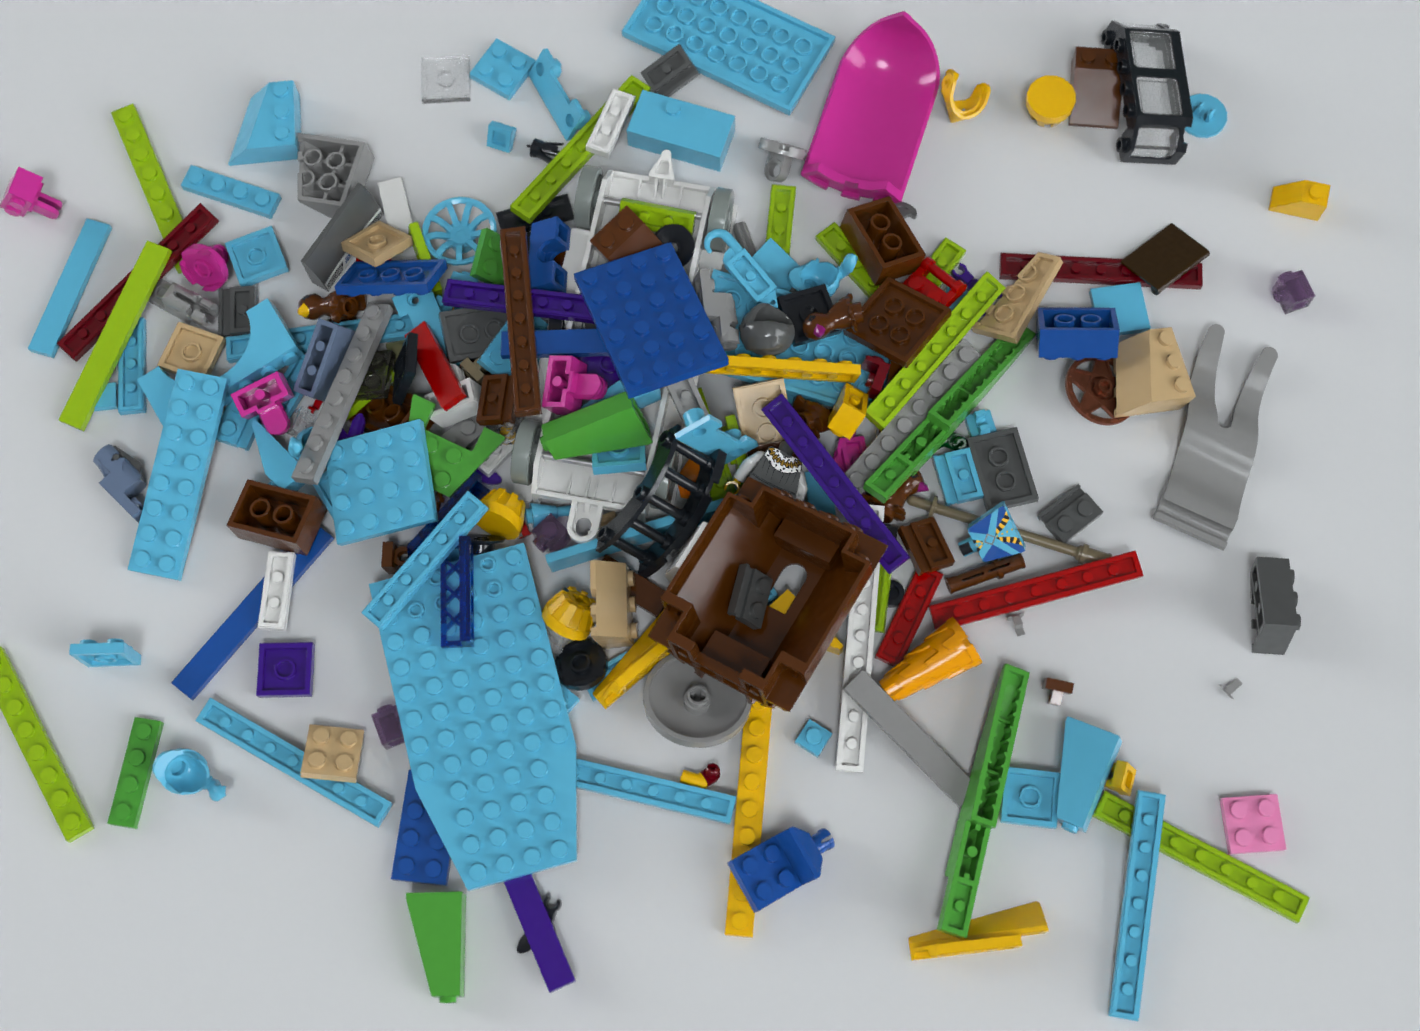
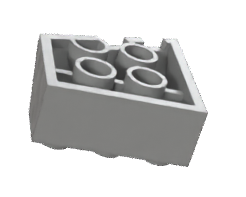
[297,133,374,218]

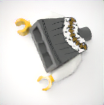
[724,441,808,501]

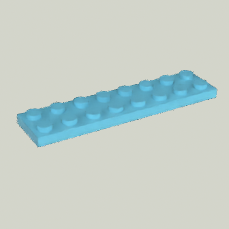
[127,369,230,581]

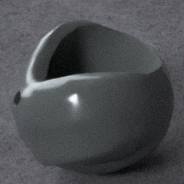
[738,303,795,356]

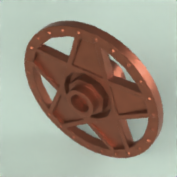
[1065,358,1130,426]

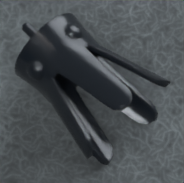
[527,138,564,163]

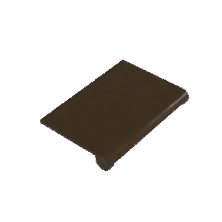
[1120,223,1210,295]

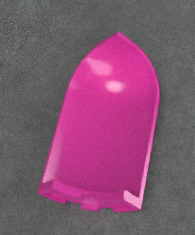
[800,11,940,203]

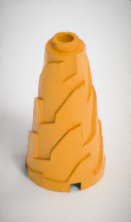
[878,617,982,701]

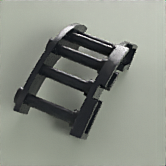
[596,424,727,579]

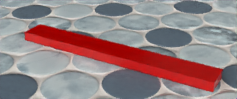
[928,550,1144,630]

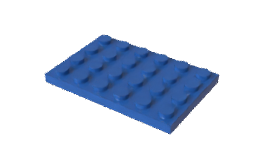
[574,242,729,399]

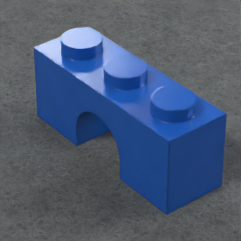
[529,216,571,293]

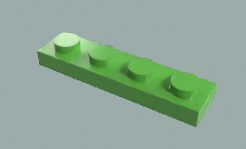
[107,717,164,829]

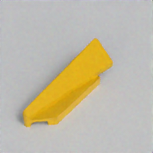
[593,610,670,709]
[908,901,1049,961]

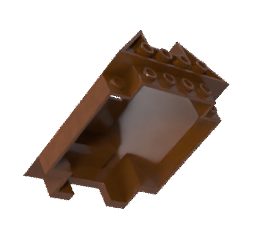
[648,477,889,712]

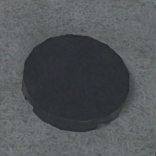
[555,639,608,691]

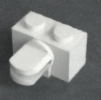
[424,363,482,428]

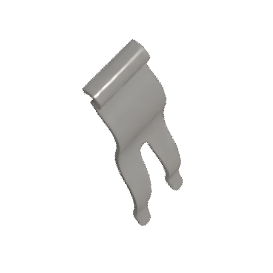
[1153,324,1278,551]

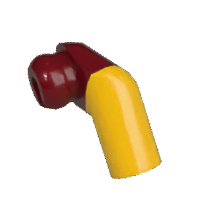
[680,763,720,789]

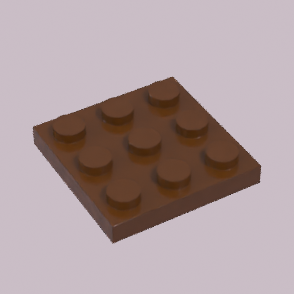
[843,276,952,369]

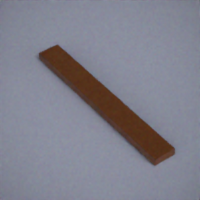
[500,226,542,418]

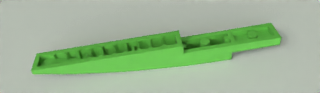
[863,327,1036,504]
[937,664,1030,939]

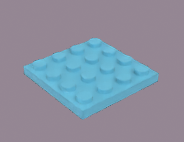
[326,419,438,546]

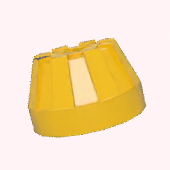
[1026,75,1076,127]
[477,488,526,540]
[542,586,596,641]

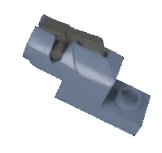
[93,444,146,523]

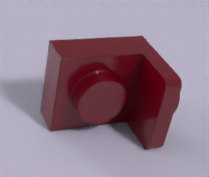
[861,355,891,400]

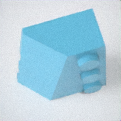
[228,80,301,166]

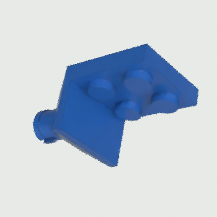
[727,826,835,913]

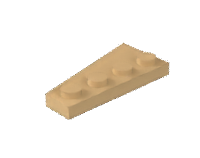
[971,252,1063,344]

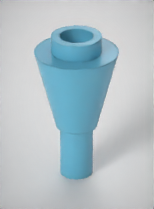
[525,503,571,529]

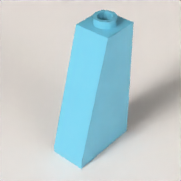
[1056,716,1122,834]

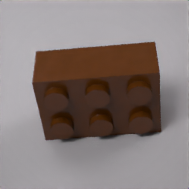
[840,196,926,286]
[226,479,327,556]

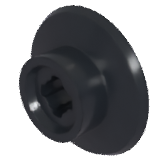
[655,224,695,267]
[462,534,506,555]

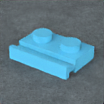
[216,401,262,451]
[932,447,984,506]

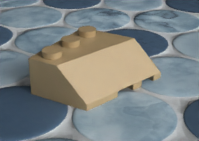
[1113,327,1196,418]
[590,560,638,649]

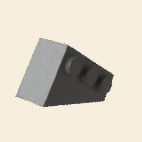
[1250,557,1301,655]

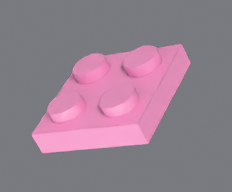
[1220,794,1286,855]

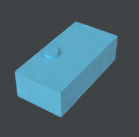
[627,90,735,172]

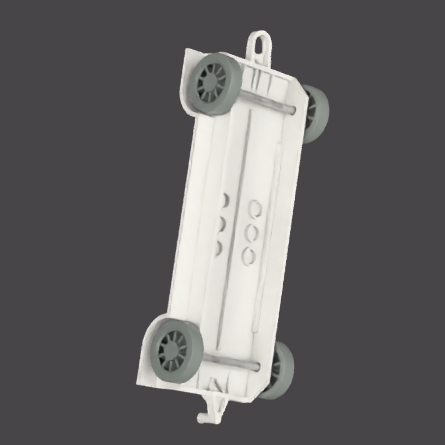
[510,150,738,544]

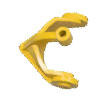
[941,69,991,123]

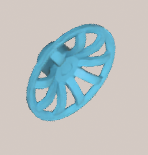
[422,197,497,266]

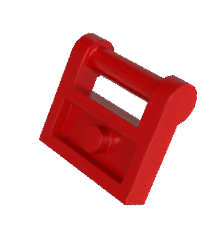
[902,256,967,307]

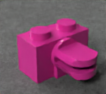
[0,167,63,219]
[542,356,608,415]
[230,371,295,436]

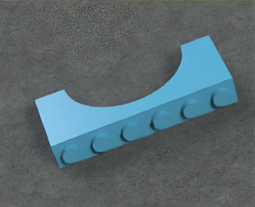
[137,298,304,425]

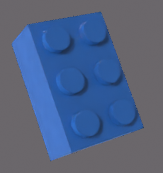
[1036,307,1120,360]

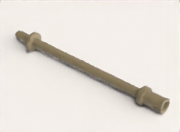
[907,495,1112,565]

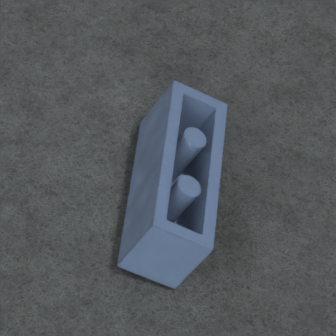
[293,318,355,401]

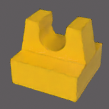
[1104,760,1137,796]

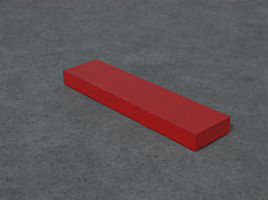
[404,321,467,411]
[875,571,944,667]

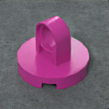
[179,244,229,292]

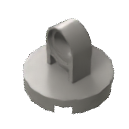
[758,138,807,182]

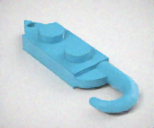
[704,229,778,309]

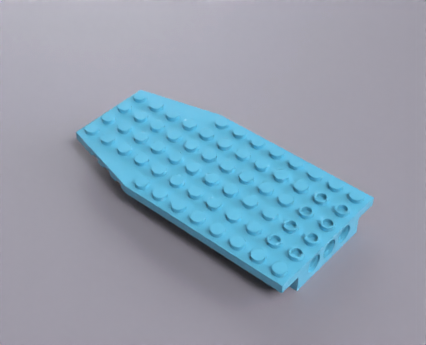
[369,543,577,891]

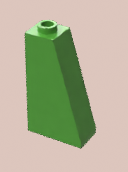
[540,392,653,460]
[406,891,466,1003]

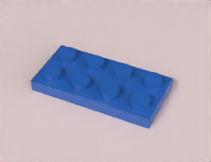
[334,259,448,297]
[391,770,451,886]

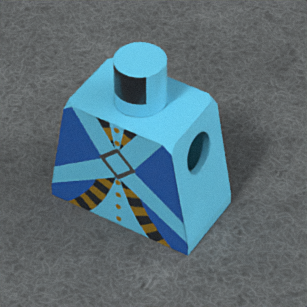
[958,501,1026,562]

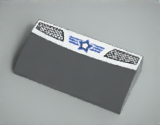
[301,183,384,292]

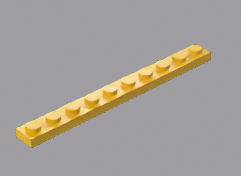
[725,701,772,938]

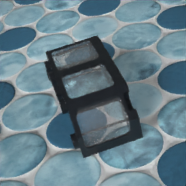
[1101,21,1193,165]

